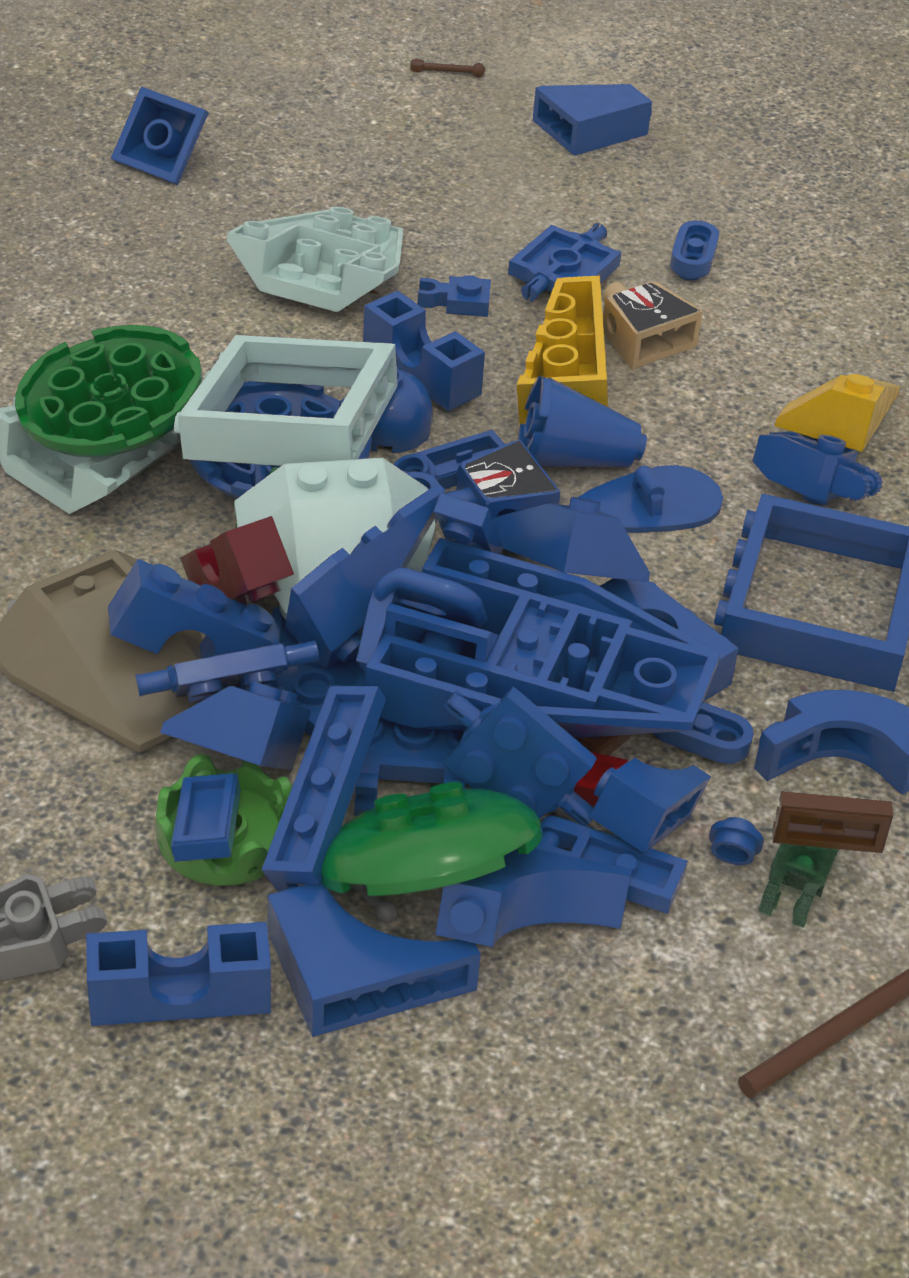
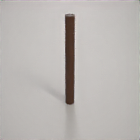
[738,968,909,1098]

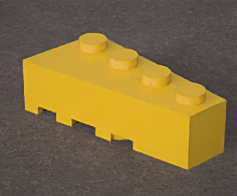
[516,275,608,427]

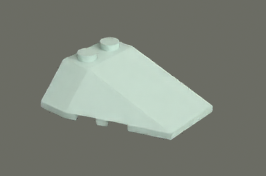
[234,458,435,644]

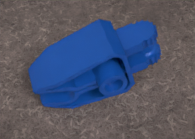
[752,431,884,505]

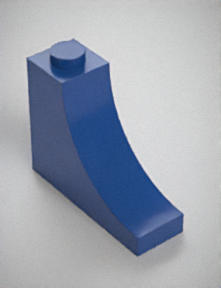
[435,848,632,947]
[267,882,481,1037]

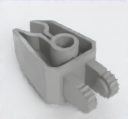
[0,874,108,981]

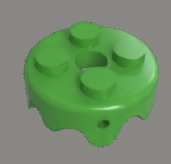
[155,754,292,886]

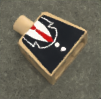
[603,281,703,369]

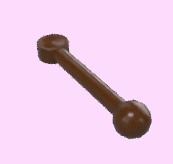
[410,59,486,77]

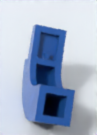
[754,690,909,795]

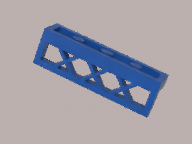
[262,686,386,892]

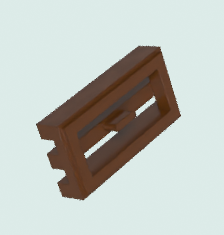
[772,791,893,853]

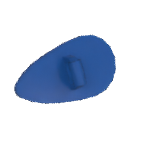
[577,465,723,533]

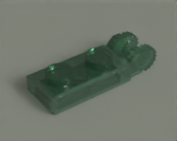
[759,844,841,928]

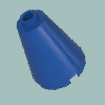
[518,376,647,468]

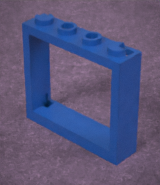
[714,494,909,692]

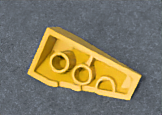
[775,374,900,452]

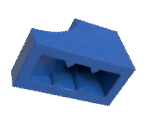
[590,758,711,853]

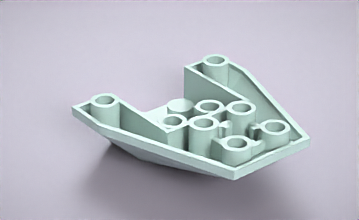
[227,207,403,312]

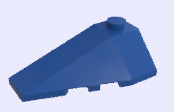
[285,483,445,670]

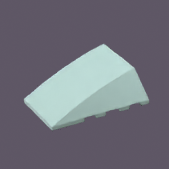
[0,397,181,514]

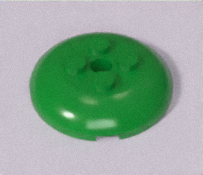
[15,325,203,457]
[321,782,543,896]

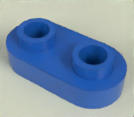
[670,221,719,280]
[653,702,754,764]

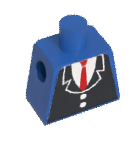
[445,440,560,518]

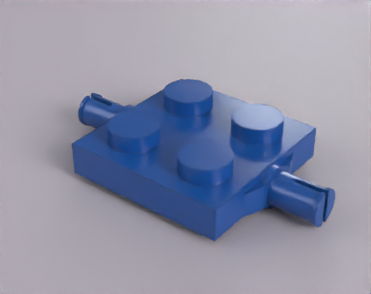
[508,223,621,302]
[135,640,319,703]
[442,686,597,826]

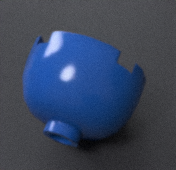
[350,369,433,453]

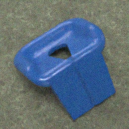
[356,567,488,674]

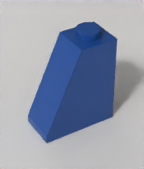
[532,84,652,156]

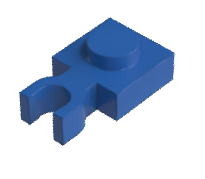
[418,275,491,317]

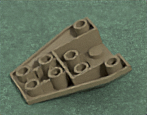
[0,550,203,753]

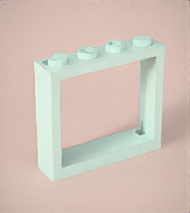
[174,335,398,466]

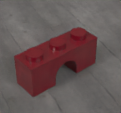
[180,516,294,606]

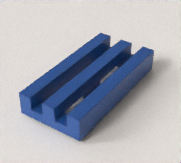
[414,430,505,489]

